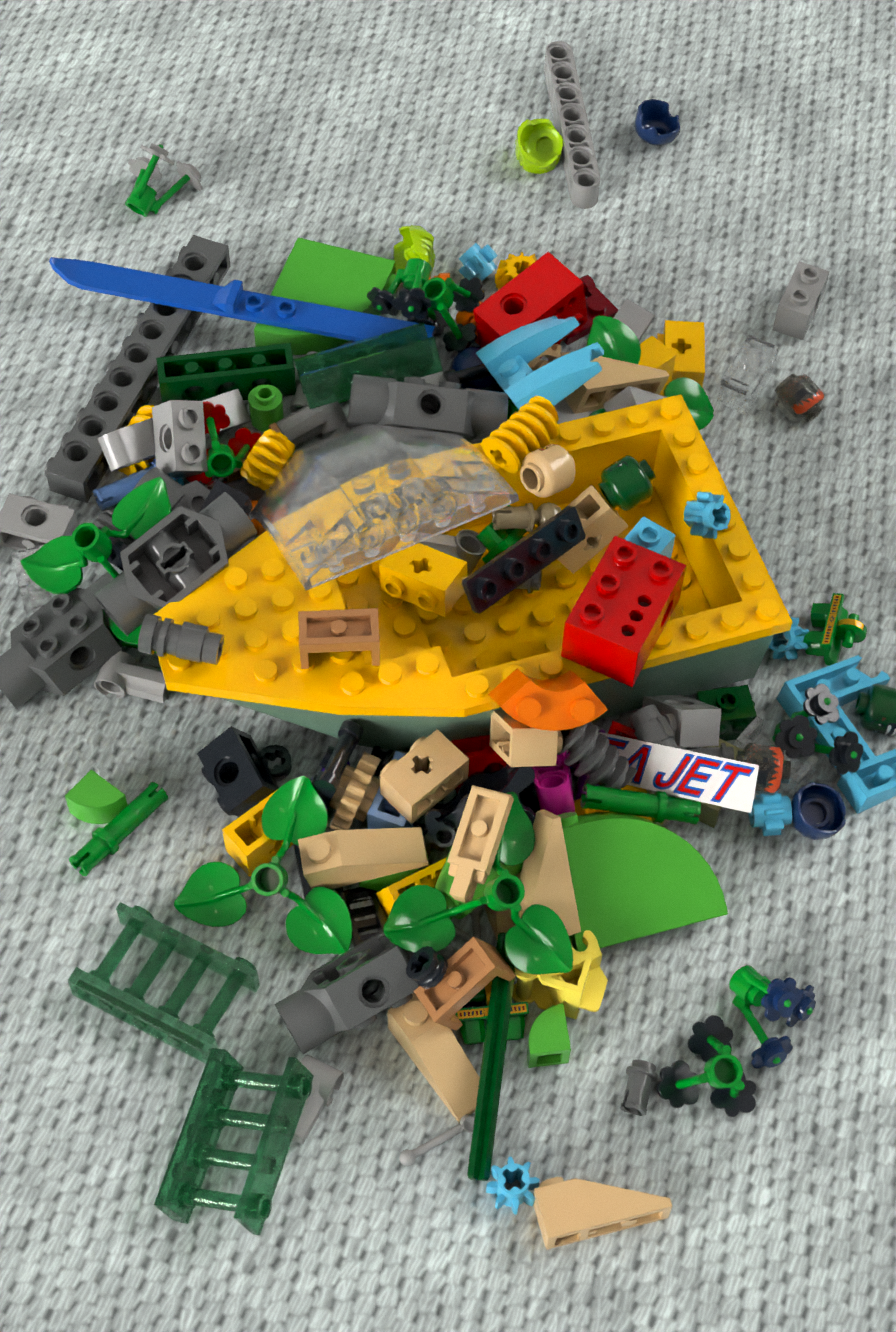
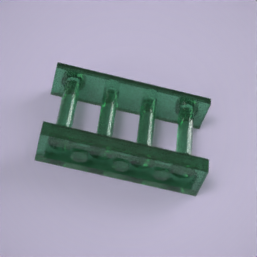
[293,322,443,409]
[68,902,260,1066]
[154,1048,314,1235]

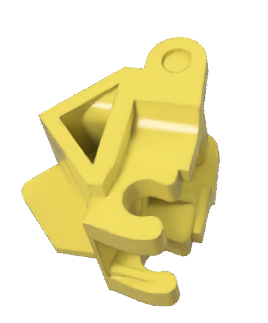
[512,930,608,1019]

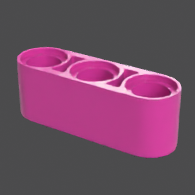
[534,751,575,815]

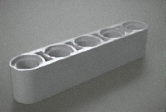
[98,389,252,472]

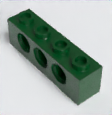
[156,343,296,403]

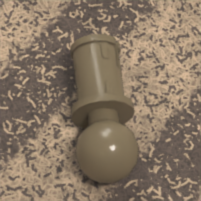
[492,502,562,532]

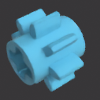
[458,243,498,281]
[683,491,730,539]
[769,617,809,660]
[748,789,792,836]
[486,1157,540,1215]

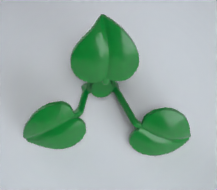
[586,316,714,430]
[20,477,171,645]
[174,776,353,955]
[383,792,573,975]

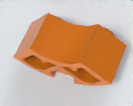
[488,668,608,731]

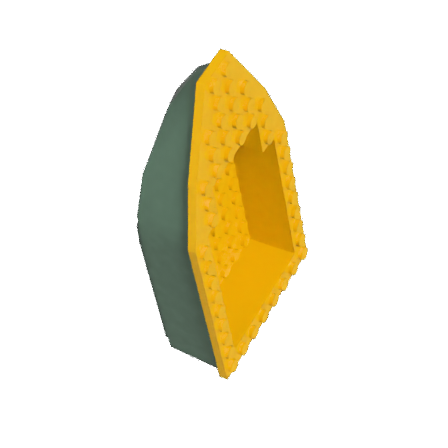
[154,394,792,752]

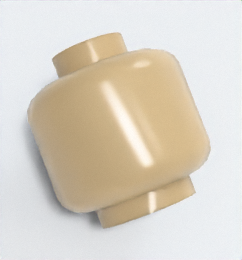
[520,444,576,498]

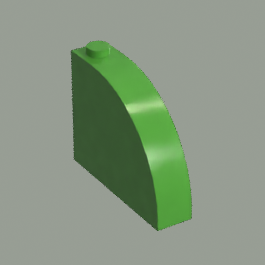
[254,237,398,355]
[557,812,728,952]

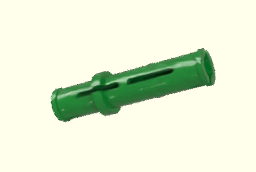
[69,782,168,876]
[580,783,701,825]

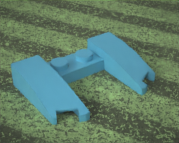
[476,316,604,410]
[776,655,896,814]

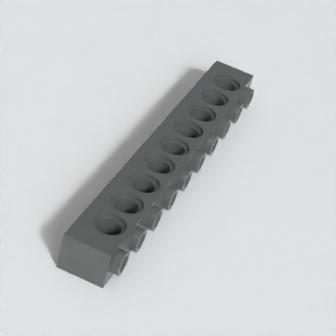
[45,235,231,503]

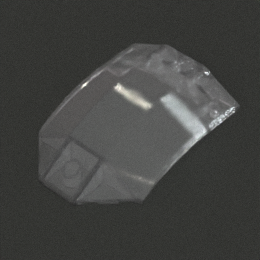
[249,423,519,591]

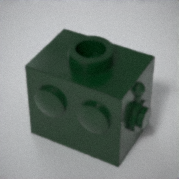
[695,685,757,741]

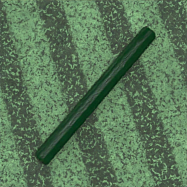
[467,932,515,1181]

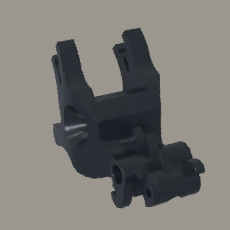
[411,764,540,859]

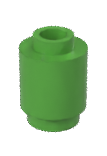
[248,385,284,432]

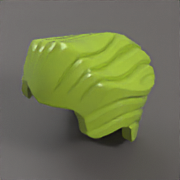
[515,118,563,174]
[393,225,436,275]

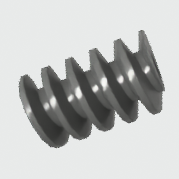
[557,723,637,789]

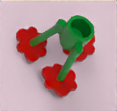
[186,401,261,484]

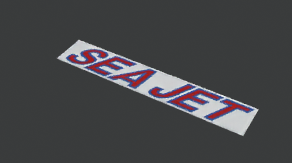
[567,732,759,813]

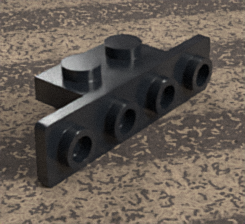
[462,506,586,614]

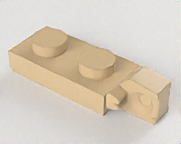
[447,785,514,903]

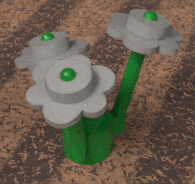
[125,143,203,217]

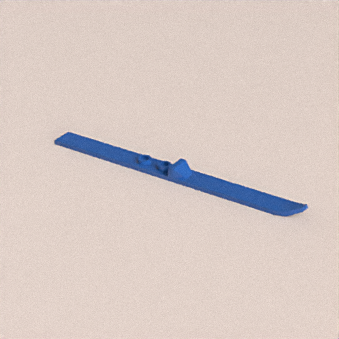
[49,257,435,355]

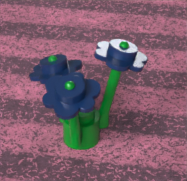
[729,965,816,1069]

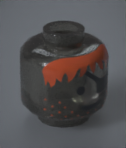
[774,373,824,423]
[736,743,791,795]

